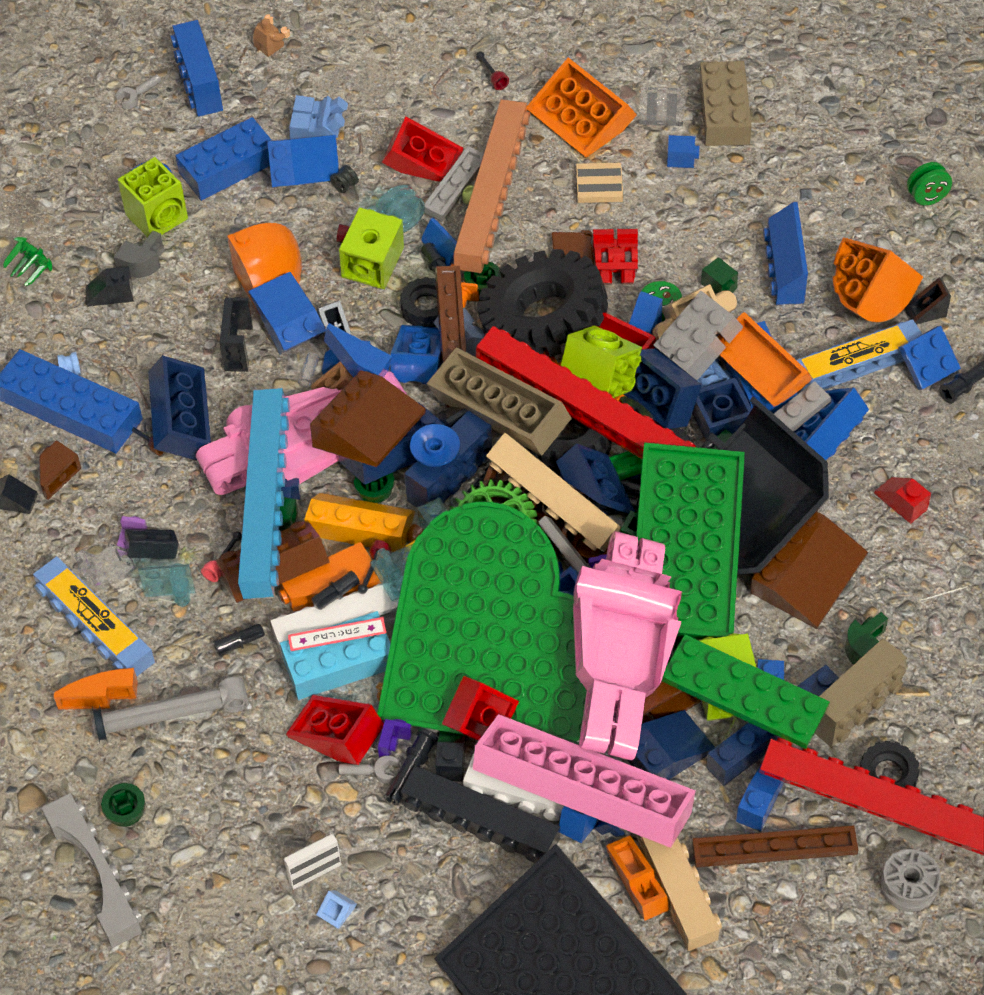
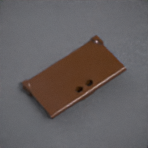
[551,230,594,265]

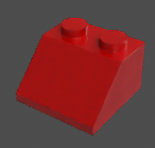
[442,676,519,741]

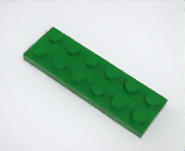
[661,635,830,749]

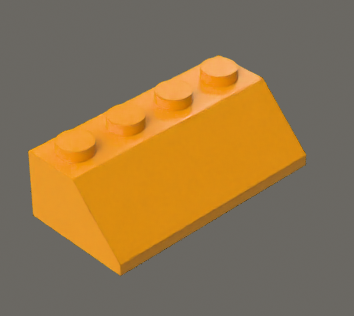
[304,493,415,553]

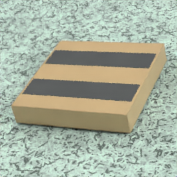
[576,163,623,203]

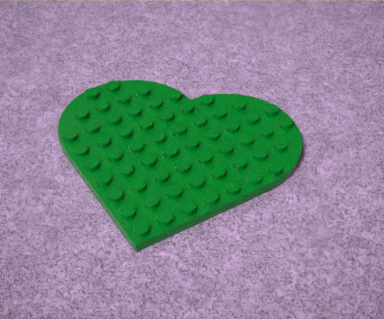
[377,502,587,741]

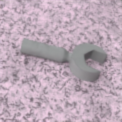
[116,74,161,109]
[339,756,400,784]

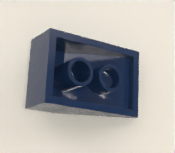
[556,443,635,514]
[627,710,715,780]

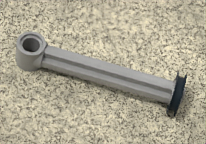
[92,677,249,743]

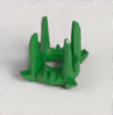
[3,237,52,286]

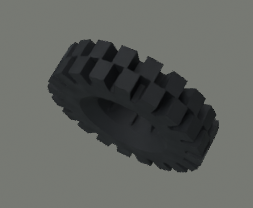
[477,249,608,357]

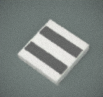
[284,834,342,890]

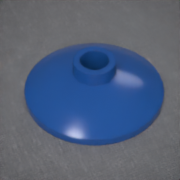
[410,424,460,467]

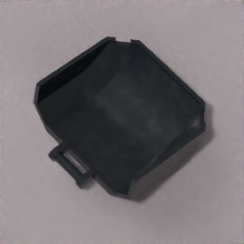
[700,396,829,574]

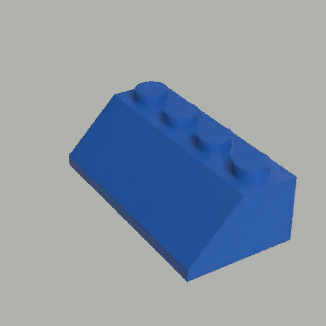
[763,202,808,305]
[794,387,869,460]

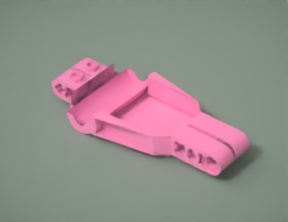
[196,372,406,495]
[573,531,682,760]

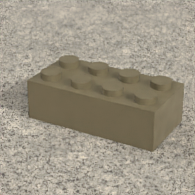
[699,61,752,146]
[815,638,907,748]

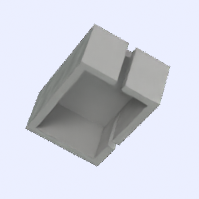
[654,291,743,380]

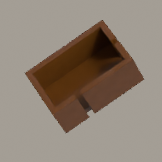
[642,659,701,724]

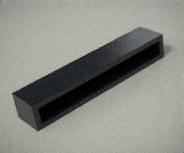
[400,766,560,863]

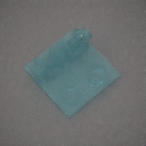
[370,544,413,602]
[138,563,196,607]

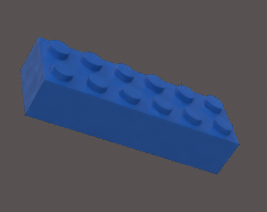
[0,349,143,454]

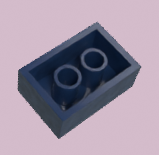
[624,348,702,429]

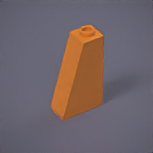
[278,542,384,612]

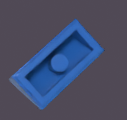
[421,218,457,266]

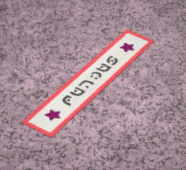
[288,617,386,651]

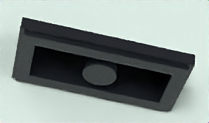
[125,529,179,559]

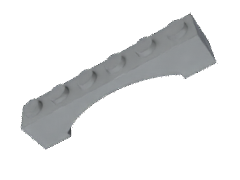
[41,793,143,948]

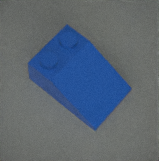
[268,135,339,187]
[248,272,326,355]
[390,325,442,385]

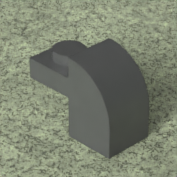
[114,231,164,278]

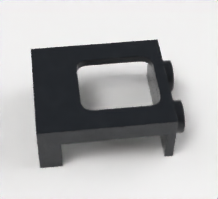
[219,297,253,372]

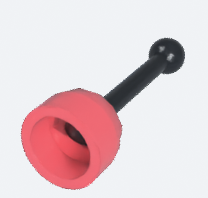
[201,531,242,582]

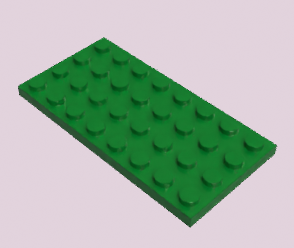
[636,443,745,639]

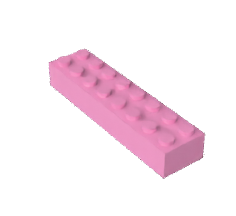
[473,714,696,848]

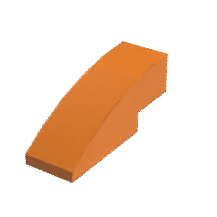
[54,668,138,710]
[606,835,669,921]

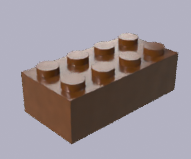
[215,520,330,603]

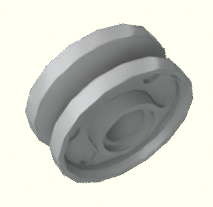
[880,849,941,912]

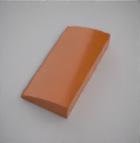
[717,312,812,407]

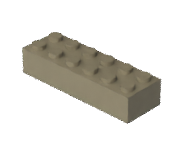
[427,347,572,456]

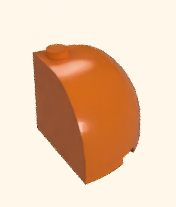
[227,223,302,314]
[833,237,923,322]

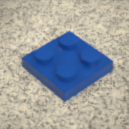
[898,326,961,390]

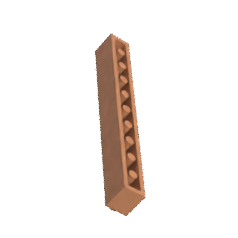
[454,99,530,273]

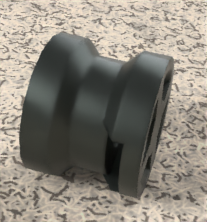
[330,165,359,193]

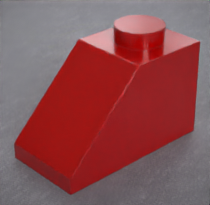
[874,477,931,524]

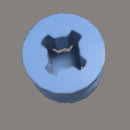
[57,352,81,375]

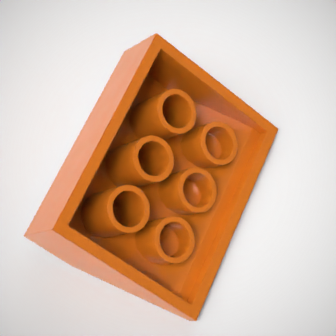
[527,57,637,158]

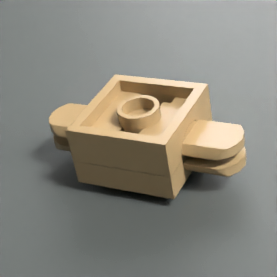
[652,285,737,341]

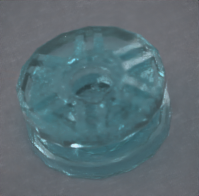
[374,185,425,233]

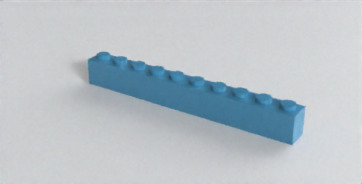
[238,388,290,599]

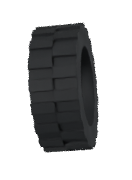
[400,277,438,327]
[860,741,920,788]

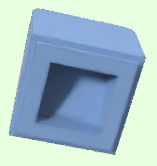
[316,890,357,929]

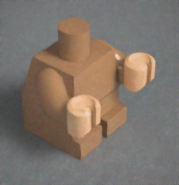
[253,14,290,57]

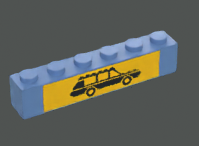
[795,319,922,394]
[33,556,155,676]

